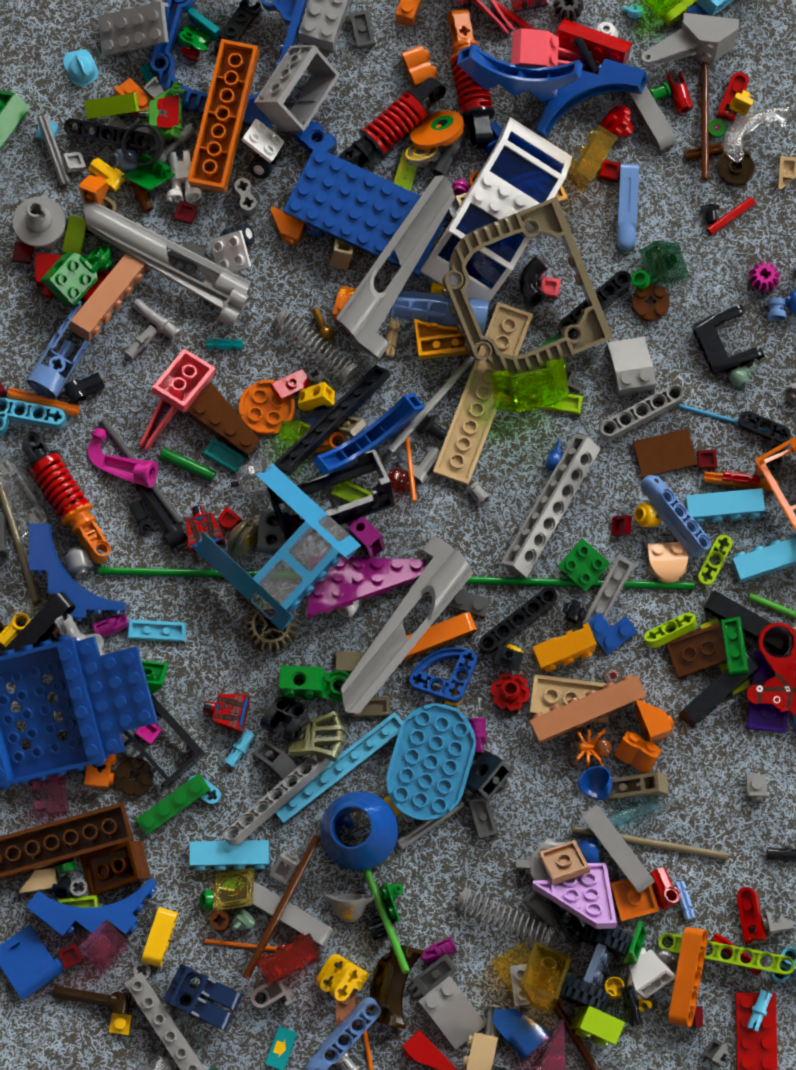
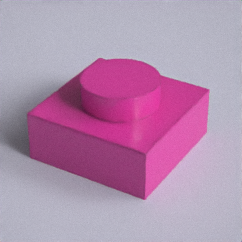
[135,723,163,745]

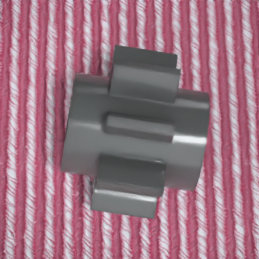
[307,368,331,386]

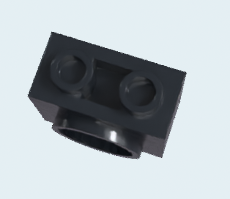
[466,750,513,801]

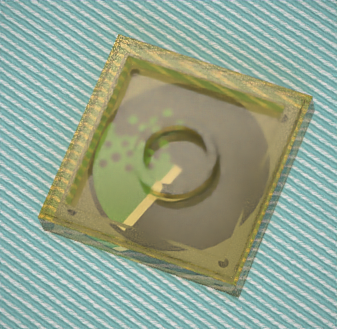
[213,868,255,911]

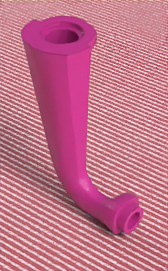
[88,428,158,488]

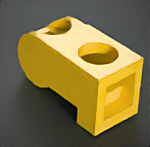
[298,382,335,411]

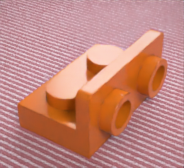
[114,78,152,118]

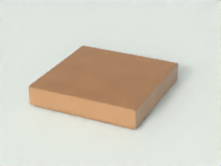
[538,840,590,885]

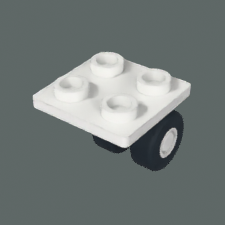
[242,119,284,179]
[210,223,255,272]

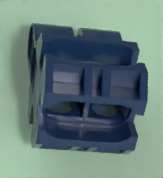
[163,964,243,1031]

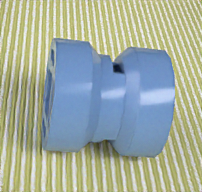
[767,297,786,321]

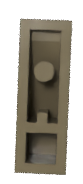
[329,237,353,270]
[606,772,669,800]

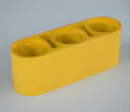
[141,907,178,968]

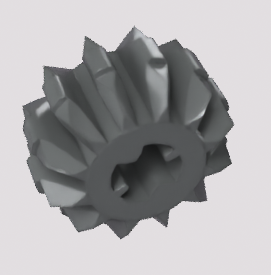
[553,0,584,21]

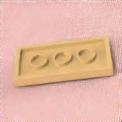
[530,674,608,724]

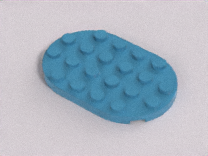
[386,703,476,821]

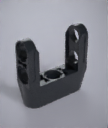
[692,305,765,375]

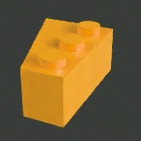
[414,319,471,360]
[532,623,597,673]

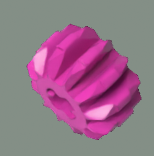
[748,261,781,293]

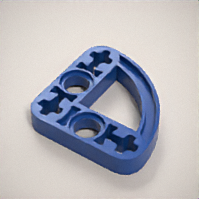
[409,648,478,703]

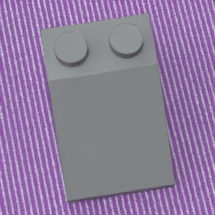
[607,337,656,396]
[418,976,486,1050]

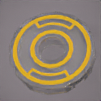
[404,144,441,167]

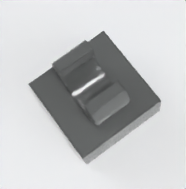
[702,1038,730,1065]

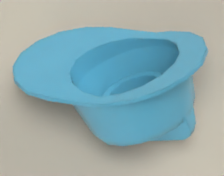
[63,49,98,87]

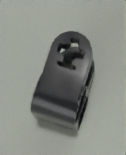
[260,696,310,742]

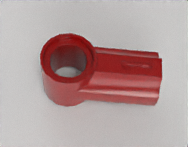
[649,867,681,910]

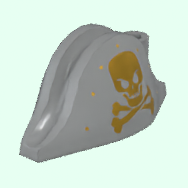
[324,894,375,922]

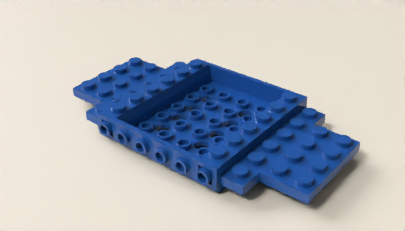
[0,635,158,790]

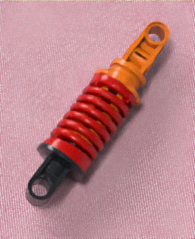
[447,9,495,145]
[21,431,111,564]

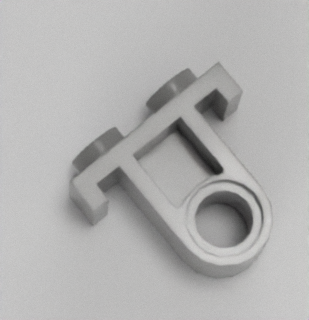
[251,968,295,1010]

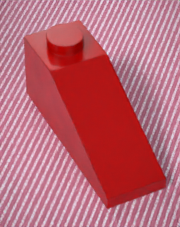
[402,1030,457,1070]

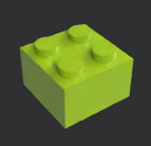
[570,1006,625,1047]

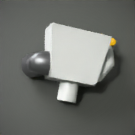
[628,948,679,1012]

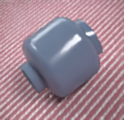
[111,147,140,172]

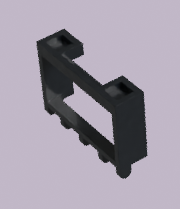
[123,695,205,789]

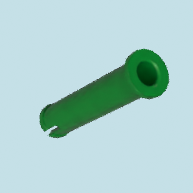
[159,447,217,482]

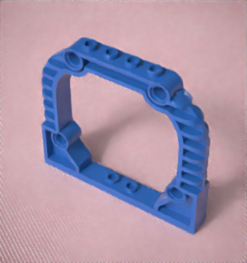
[149,0,307,130]

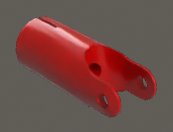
[667,71,693,113]

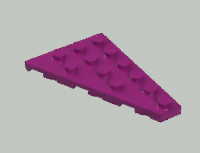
[307,556,426,619]

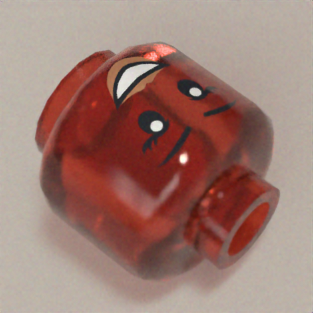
[388,467,415,495]

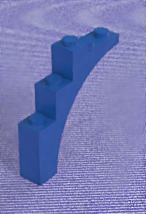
[457,44,583,102]
[536,59,648,139]
[313,393,425,475]
[29,523,127,621]
[26,878,157,938]

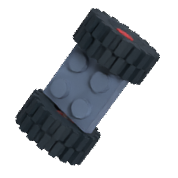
[556,922,633,1012]

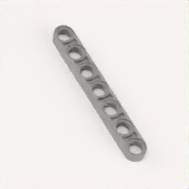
[224,755,331,846]

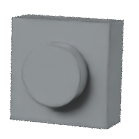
[62,152,86,173]

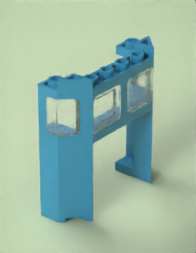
[193,463,361,631]

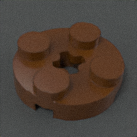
[632,284,670,321]

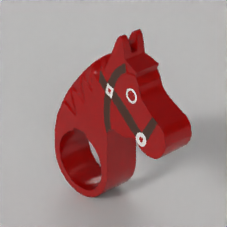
[745,623,796,717]

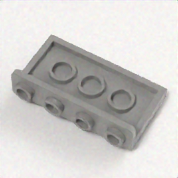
[98,0,169,57]

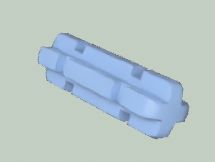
[674,881,695,920]

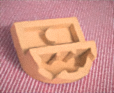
[647,542,688,583]

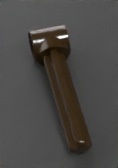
[53,986,132,1015]

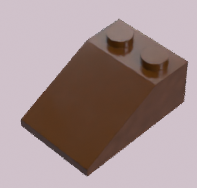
[81,840,151,896]

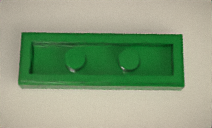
[721,617,749,676]

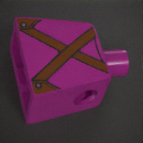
[346,516,386,558]

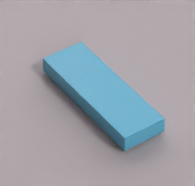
[127,619,187,643]

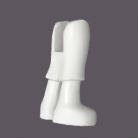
[166,150,202,203]

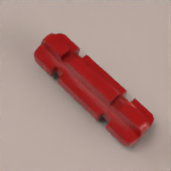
[722,471,760,485]

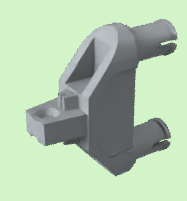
[515,838,567,881]

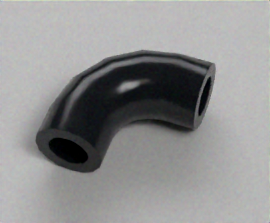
[519,256,548,306]

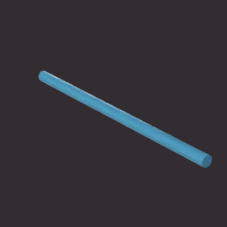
[679,404,769,432]

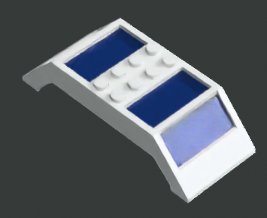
[420,117,572,302]

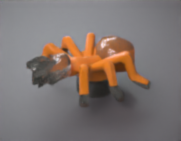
[563,725,612,770]

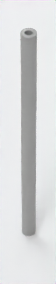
[388,354,476,454]

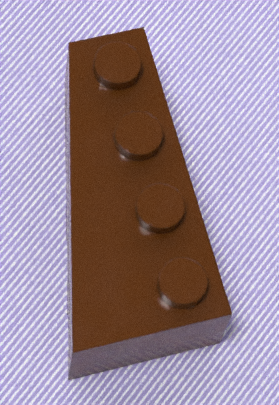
[187,382,261,460]

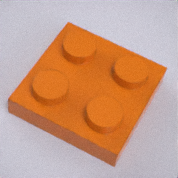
[610,878,659,922]

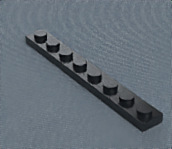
[274,364,391,475]

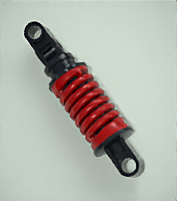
[338,77,446,168]

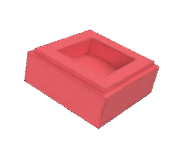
[540,276,561,299]

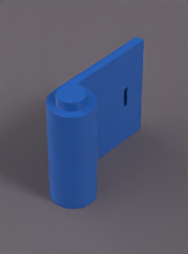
[0,924,64,1000]

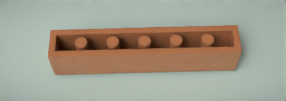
[70,253,152,342]
[529,674,647,745]

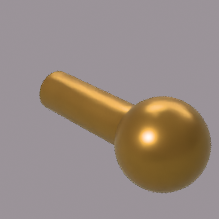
[311,307,334,341]

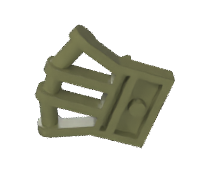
[289,711,345,762]

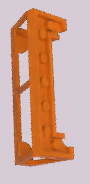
[754,437,796,531]

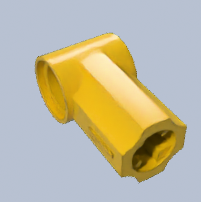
[88,158,126,193]
[0,612,31,647]

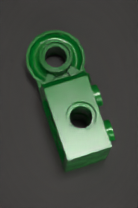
[40,246,112,307]
[279,665,350,702]

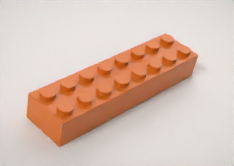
[187,39,260,194]

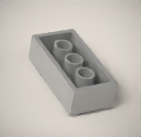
[298,0,351,51]

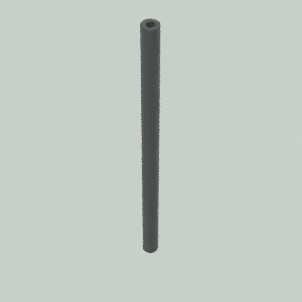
[100,418,183,525]

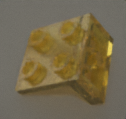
[491,941,545,996]

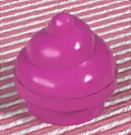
[452,179,470,196]

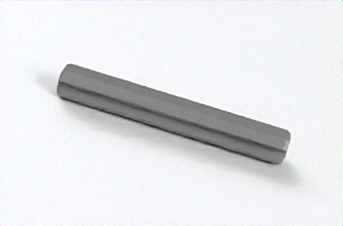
[37,115,70,186]
[397,799,464,849]

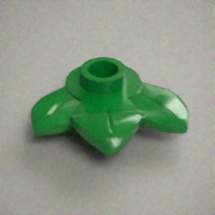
[178,25,211,52]

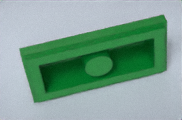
[622,920,647,965]

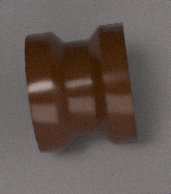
[210,910,230,932]

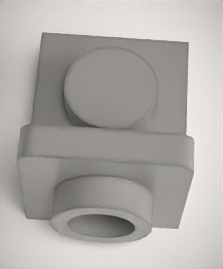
[746,774,768,802]
[269,851,301,885]
[762,912,794,934]

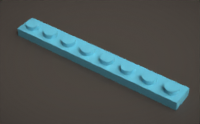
[275,712,403,824]

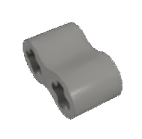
[234,178,257,216]

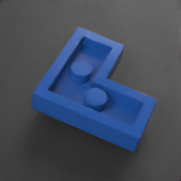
[584,612,637,655]

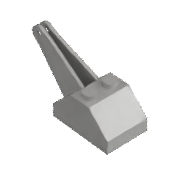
[641,13,739,67]

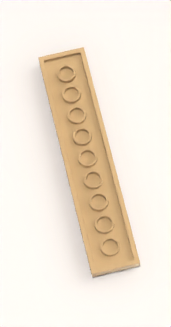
[433,302,533,486]

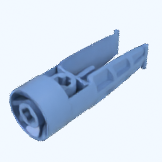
[389,291,490,336]
[26,301,91,399]

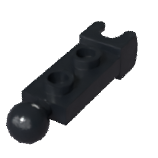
[214,0,262,55]

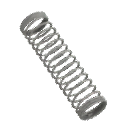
[272,308,358,384]
[455,886,556,951]

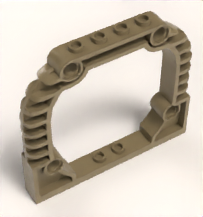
[442,197,613,374]

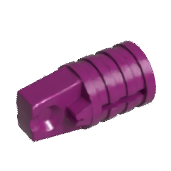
[92,614,129,638]
[468,718,487,754]
[421,936,458,965]

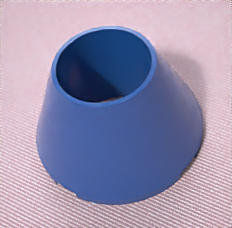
[320,791,398,871]

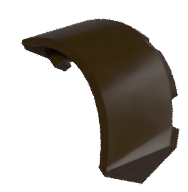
[370,945,424,1029]

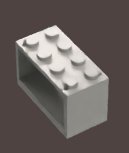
[254,45,340,132]

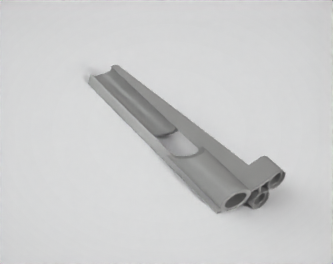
[336,175,455,360]
[83,202,251,328]
[341,536,473,714]

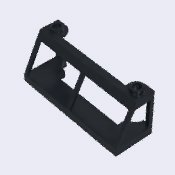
[267,449,395,541]

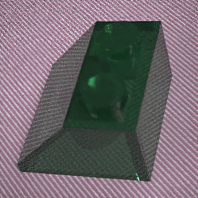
[640,241,690,285]

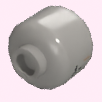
[65,546,92,576]

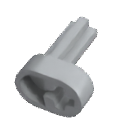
[400,447,440,485]

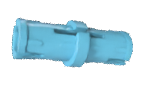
[224,729,255,769]
[746,990,772,1032]

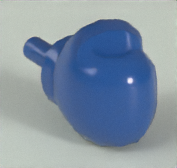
[546,440,564,472]

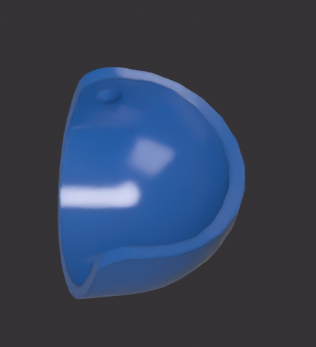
[578,765,613,800]
[577,838,599,863]

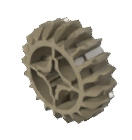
[245,600,298,652]

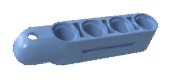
[616,163,639,252]
[641,475,711,557]
[305,997,381,1070]

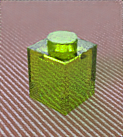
[279,420,311,444]

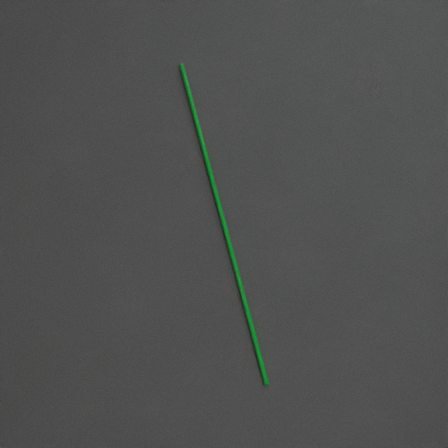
[98,567,694,590]

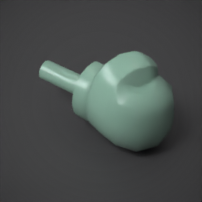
[728,364,758,389]
[232,909,255,931]

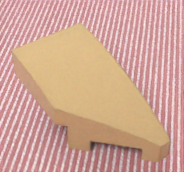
[778,156,796,190]
[18,868,57,894]

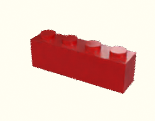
[555,19,632,64]

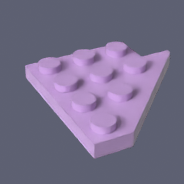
[532,863,617,929]

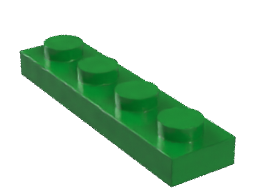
[135,774,211,836]

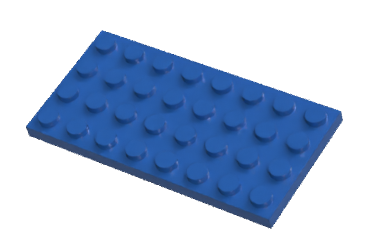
[283,146,450,277]

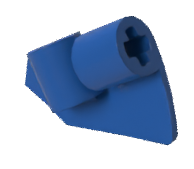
[492,1009,552,1060]

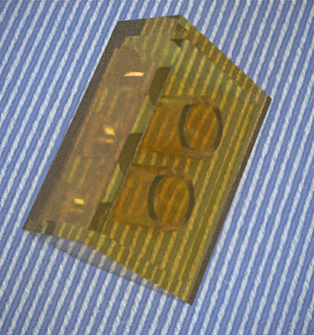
[568,125,618,192]
[519,941,572,1014]

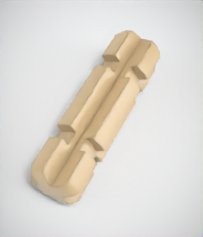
[384,321,400,357]

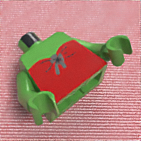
[139,81,185,140]

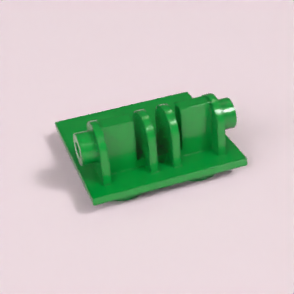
[122,154,175,191]
[557,538,610,592]
[379,882,403,925]

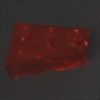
[256,933,321,987]

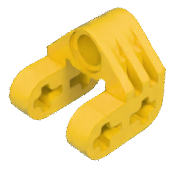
[316,954,370,1001]

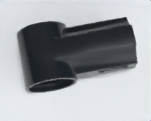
[64,372,105,404]

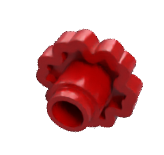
[600,104,633,140]
[490,672,530,713]

